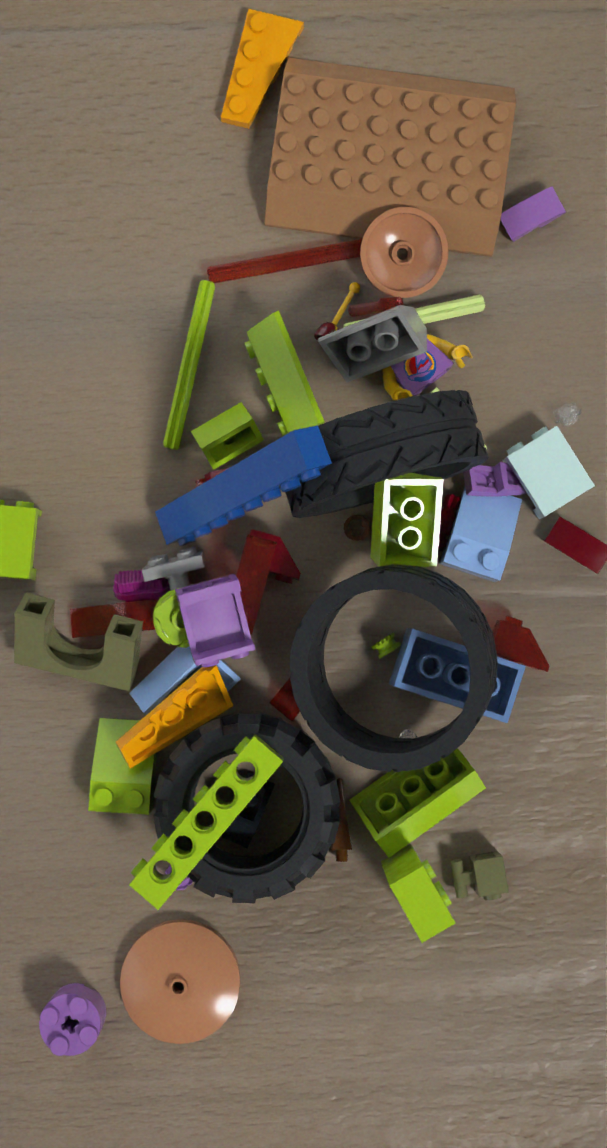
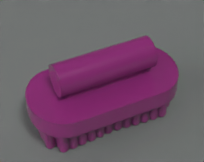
[113,570,171,603]

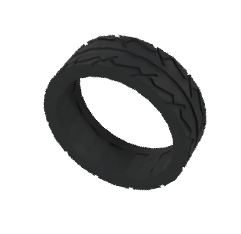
[285,390,489,518]
[290,564,498,772]

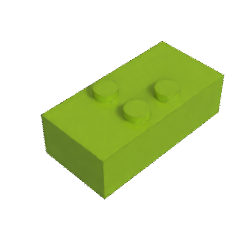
[381,844,456,943]

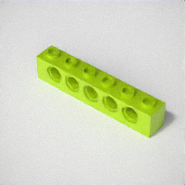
[129,734,284,910]

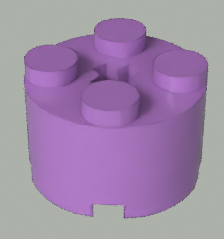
[39,983,106,1056]

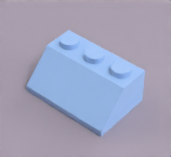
[129,647,241,715]

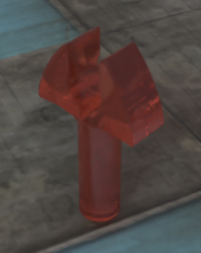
[348,297,404,317]

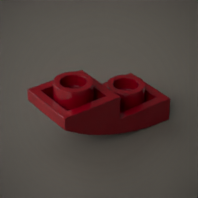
[544,517,607,574]

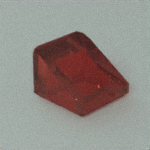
[269,678,300,721]

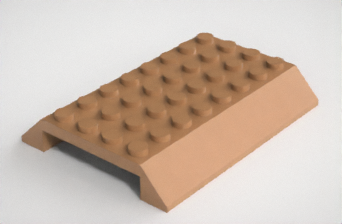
[264,57,516,257]

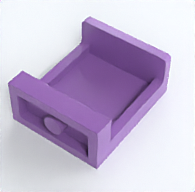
[175,574,255,667]

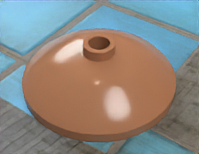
[360,207,448,298]

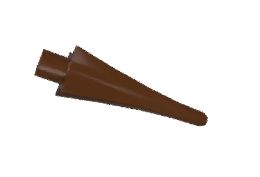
[331,778,352,862]

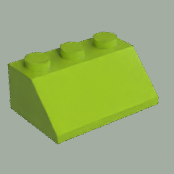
[370,473,444,567]

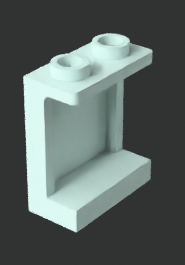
[502,426,595,520]

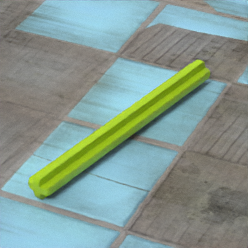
[163,280,215,450]

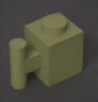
[450,851,509,900]

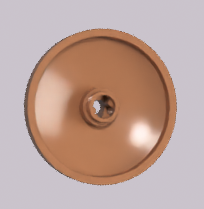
[120,919,240,1044]

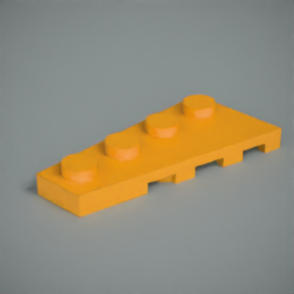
[221,9,304,129]
[116,665,233,769]

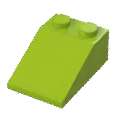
[88,718,157,815]

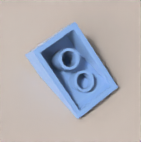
[439,487,522,582]

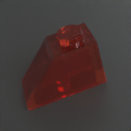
[493,616,550,672]

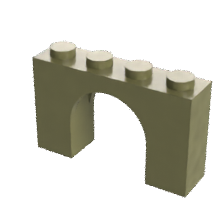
[14,592,143,691]

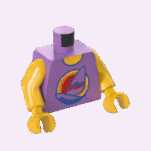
[382,334,473,401]

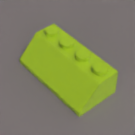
[244,311,325,437]
[349,748,486,858]

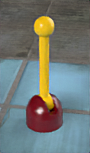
[314,282,360,341]

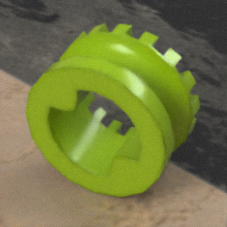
[371,633,401,659]

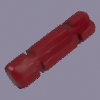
[438,494,461,551]

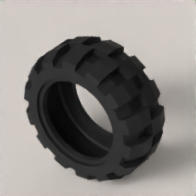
[153,712,340,903]

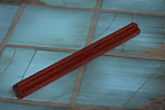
[207,239,362,283]

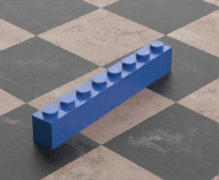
[155,425,332,546]

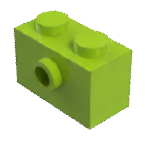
[191,402,264,470]

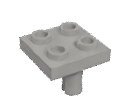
[142,546,206,590]

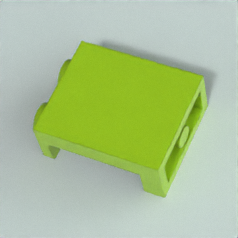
[0,500,42,580]

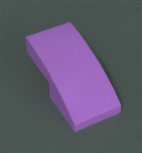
[501,187,566,242]
[463,462,526,497]

